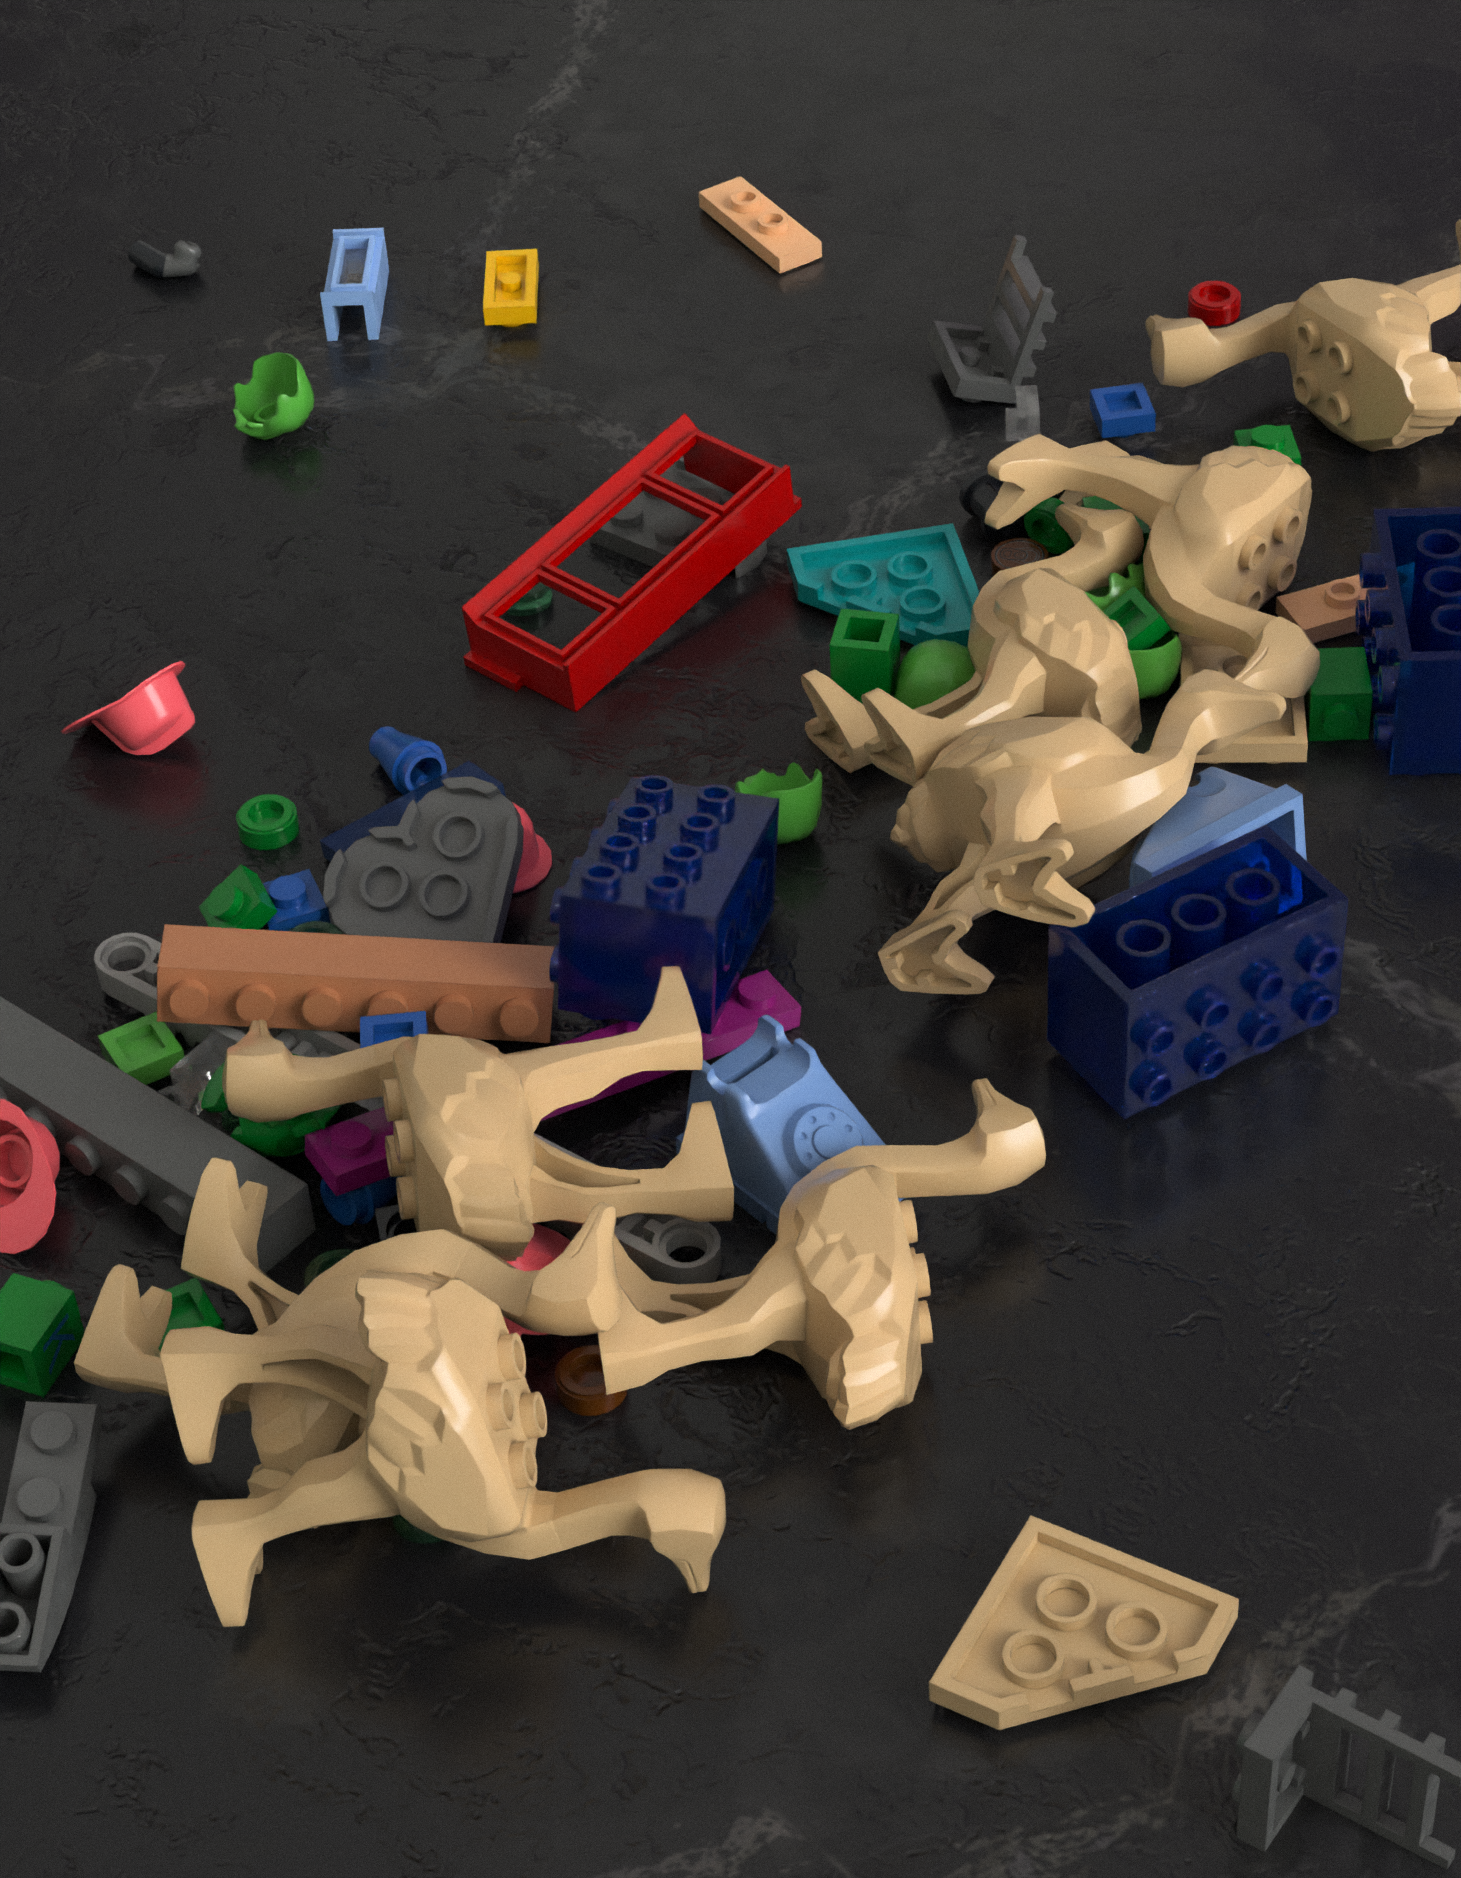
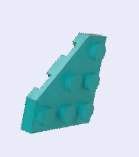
[787,523,980,647]

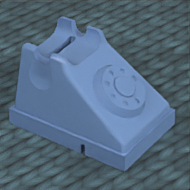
[1129,766,1309,978]
[675,1015,904,1234]

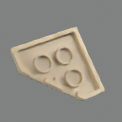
[929,1516,1239,1730]

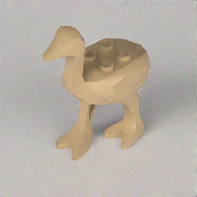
[1145,219,1461,452]
[984,434,1320,698]
[801,502,1144,786]
[878,669,1287,995]
[222,966,734,1261]
[582,1078,1046,1430]
[74,1157,623,1529]
[160,1271,726,1627]

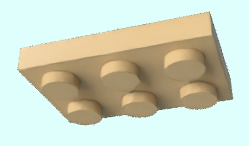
[1178,633,1308,764]

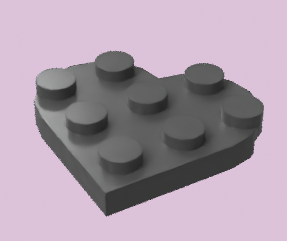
[589,456,767,578]
[323,776,524,943]

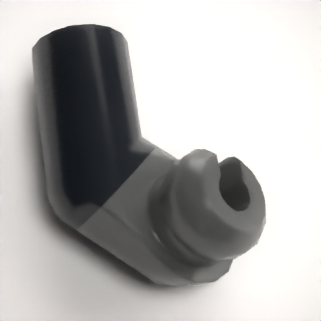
[128,240,201,278]

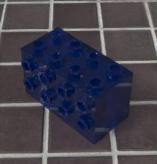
[1355,507,1461,775]
[549,775,779,1034]
[1047,825,1348,1119]

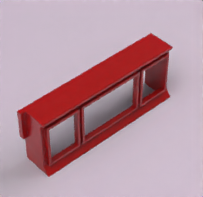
[462,413,802,712]

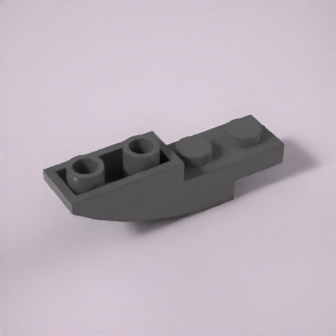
[0,1401,103,1672]

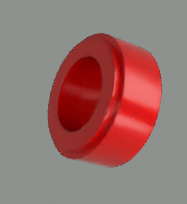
[1188,281,1241,326]

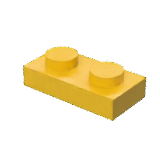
[483,249,539,327]

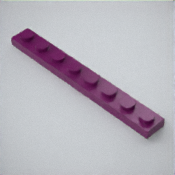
[305,970,801,1196]

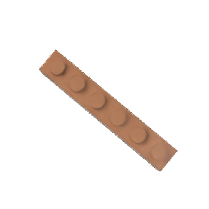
[157,924,555,1043]

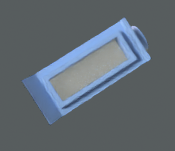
[320,228,389,341]

